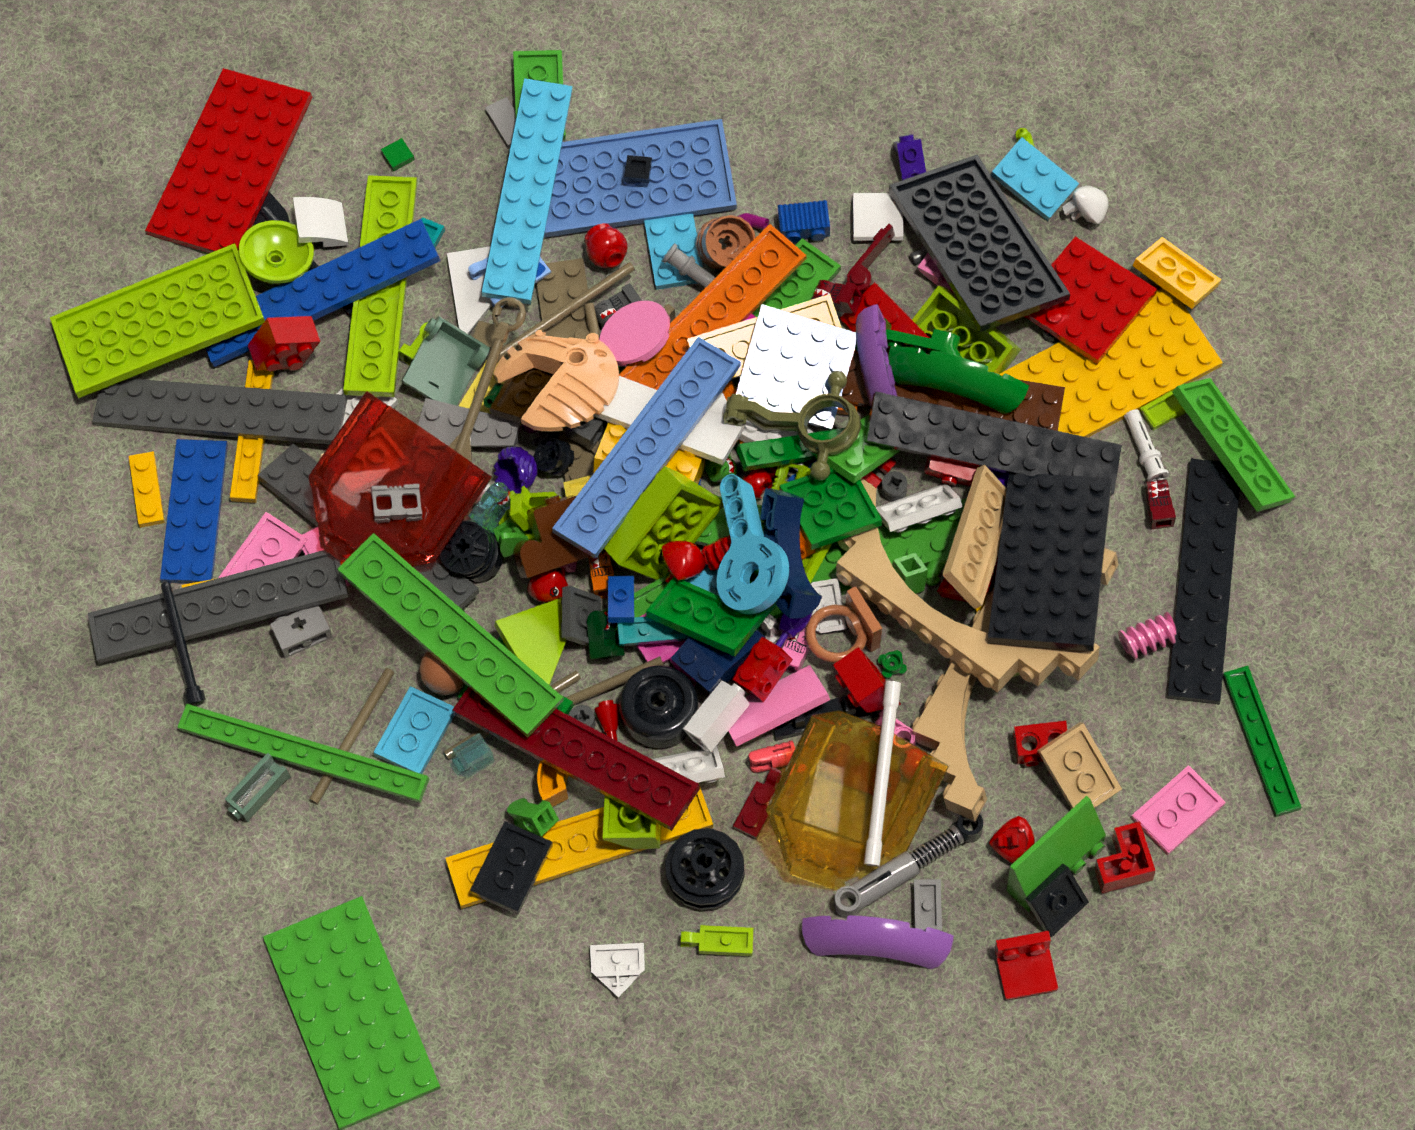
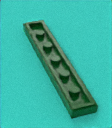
[1223,666,1302,817]

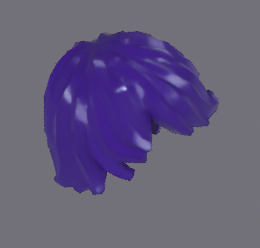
[494,446,537,494]

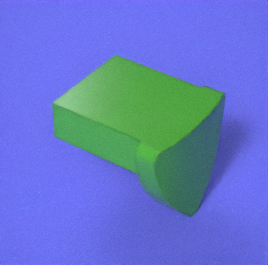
[493,518,529,557]

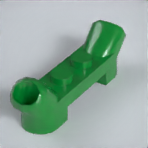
[855,318,962,357]

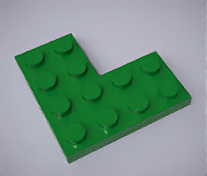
[646,569,777,656]

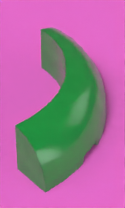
[888,347,1029,414]

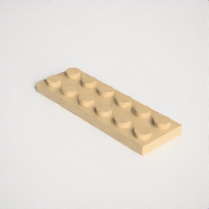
[942,465,1007,609]

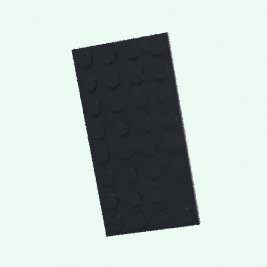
[889,155,1070,332]
[988,473,1112,651]

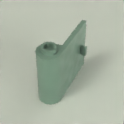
[401,316,490,406]

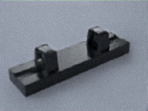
[773,696,878,741]

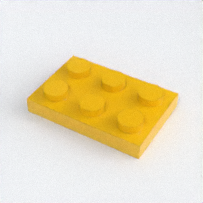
[1132,237,1221,309]

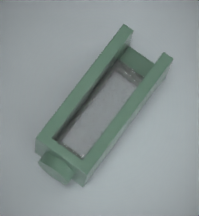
[225,753,291,822]

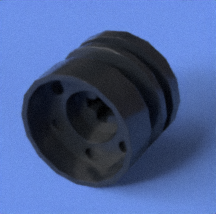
[438,521,504,583]

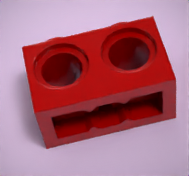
[1013,721,1068,767]

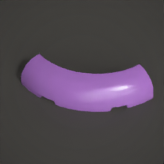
[856,304,897,406]
[802,915,954,969]

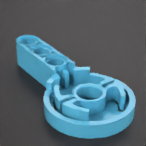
[716,474,789,614]

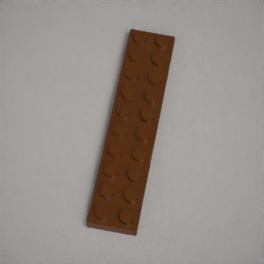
[841,353,1065,431]

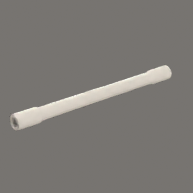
[864,681,901,867]

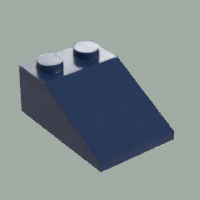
[670,630,766,693]

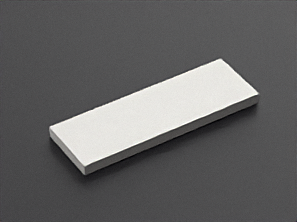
[593,376,745,465]

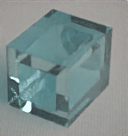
[452,733,495,778]

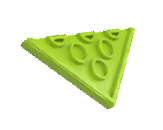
[494,598,567,685]

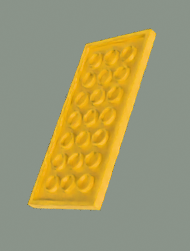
[999,288,1223,438]

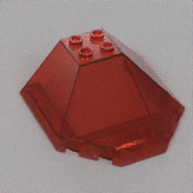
[309,391,492,567]

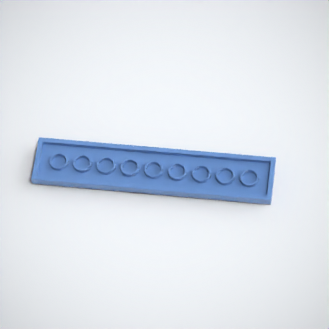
[552,337,741,559]

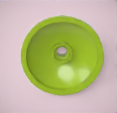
[239,220,314,284]

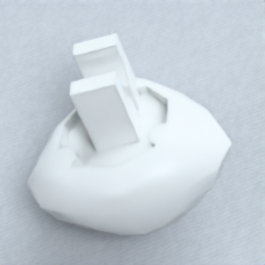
[1062,185,1108,224]

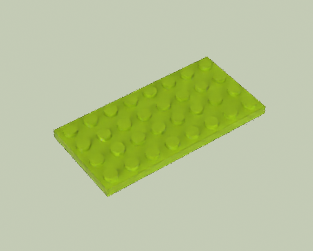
[50,243,265,398]

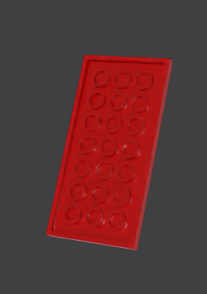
[145,68,313,253]

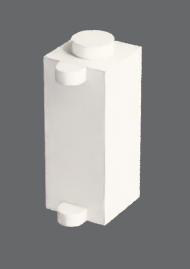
[683,681,750,752]

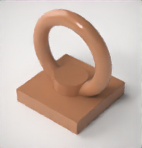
[805,586,882,663]

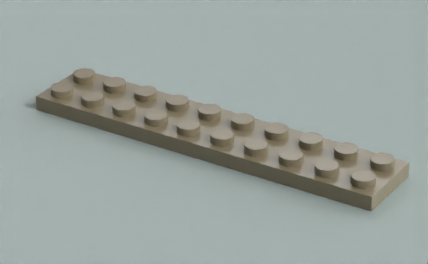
[537,258,608,482]

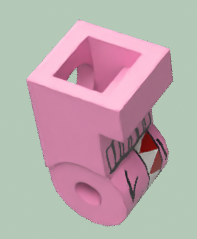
[782,627,809,674]

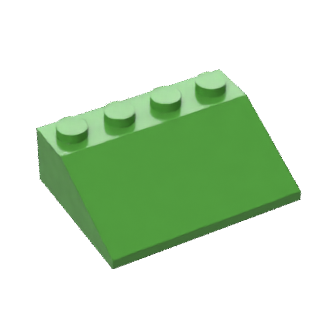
[1006,796,1106,912]

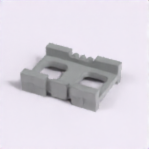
[371,484,422,523]

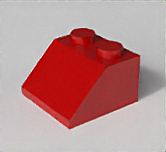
[833,647,901,713]

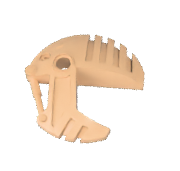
[494,330,619,432]

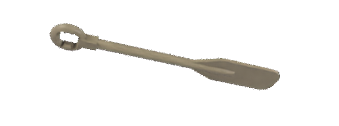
[418,297,526,534]

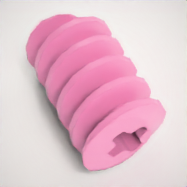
[1118,612,1177,659]

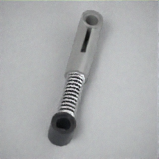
[835,814,983,918]

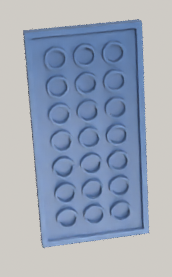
[544,119,737,237]

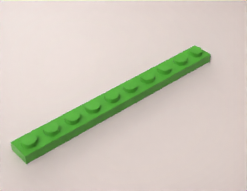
[177,704,429,803]

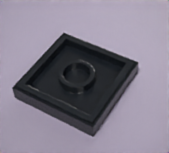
[1025,863,1089,938]

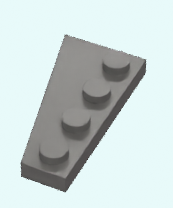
[412,398,522,448]

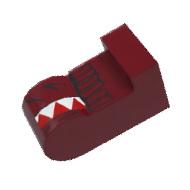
[811,280,863,315]
[1145,479,1176,530]

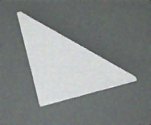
[447,246,492,334]

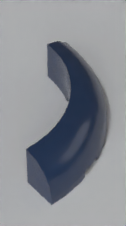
[760,488,822,619]

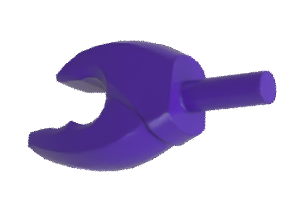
[775,613,812,648]

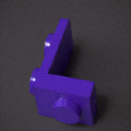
[893,134,926,180]

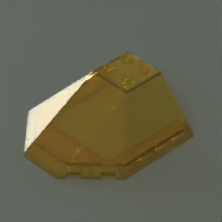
[766,711,949,890]

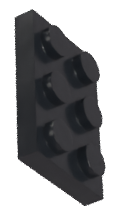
[470,821,553,915]

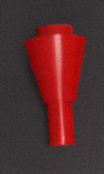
[594,700,619,741]

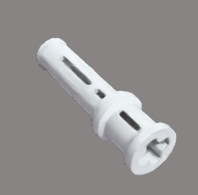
[1124,410,1169,481]

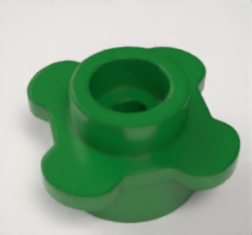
[878,650,907,678]

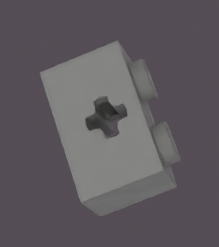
[270,605,333,659]

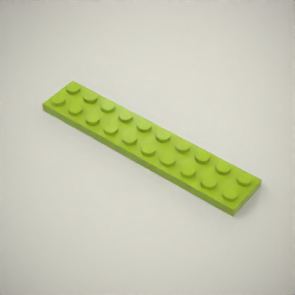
[343,175,418,397]

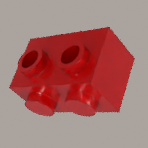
[732,637,793,702]

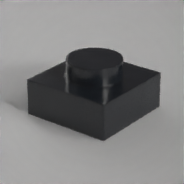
[624,155,652,184]

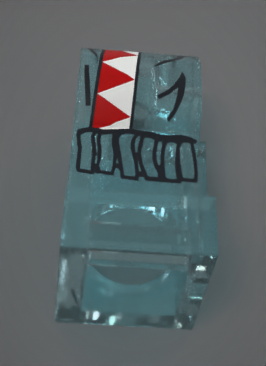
[468,482,511,535]

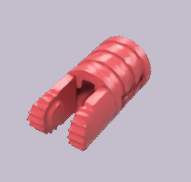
[748,740,798,773]

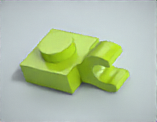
[509,486,531,531]

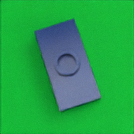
[608,576,634,623]

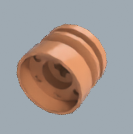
[695,215,756,270]

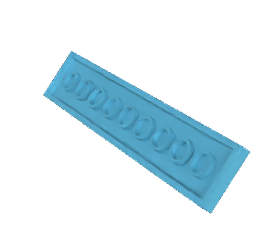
[482,78,573,305]

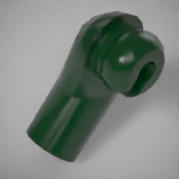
[483,383,504,408]

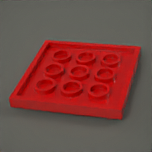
[1024,236,1157,365]

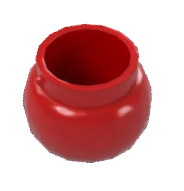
[584,223,628,268]

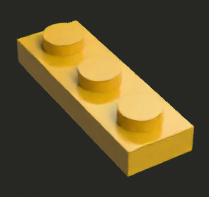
[129,451,165,528]

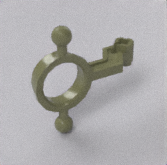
[723,370,861,481]

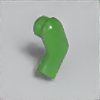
[926,555,949,586]

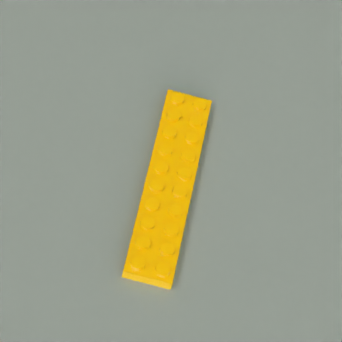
[445,783,714,909]

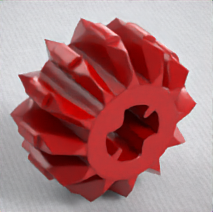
[702,534,731,571]

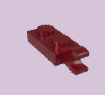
[733,767,782,840]

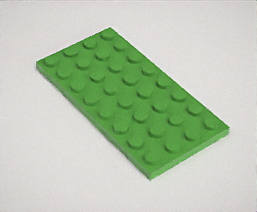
[263,896,441,1130]

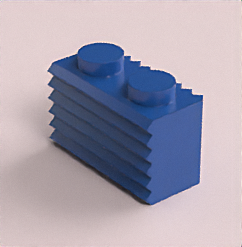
[778,200,830,243]

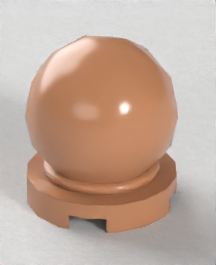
[420,650,466,695]

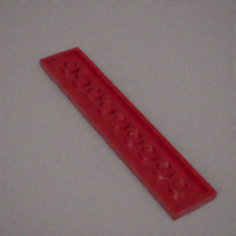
[452,687,700,831]

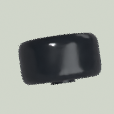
[619,665,699,748]

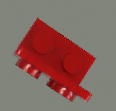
[994,931,1058,1000]

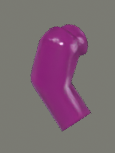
[738,213,769,230]

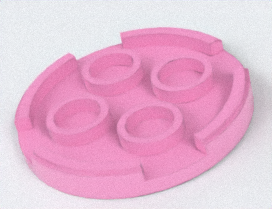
[599,301,671,366]

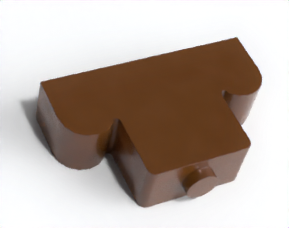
[513,495,606,578]

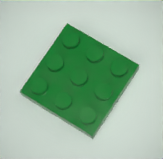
[779,468,882,550]

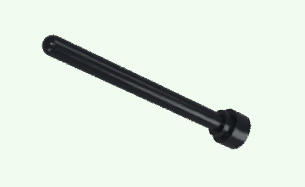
[161,581,206,704]

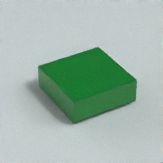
[381,138,415,171]

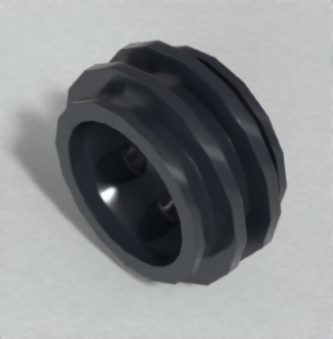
[665,828,745,910]

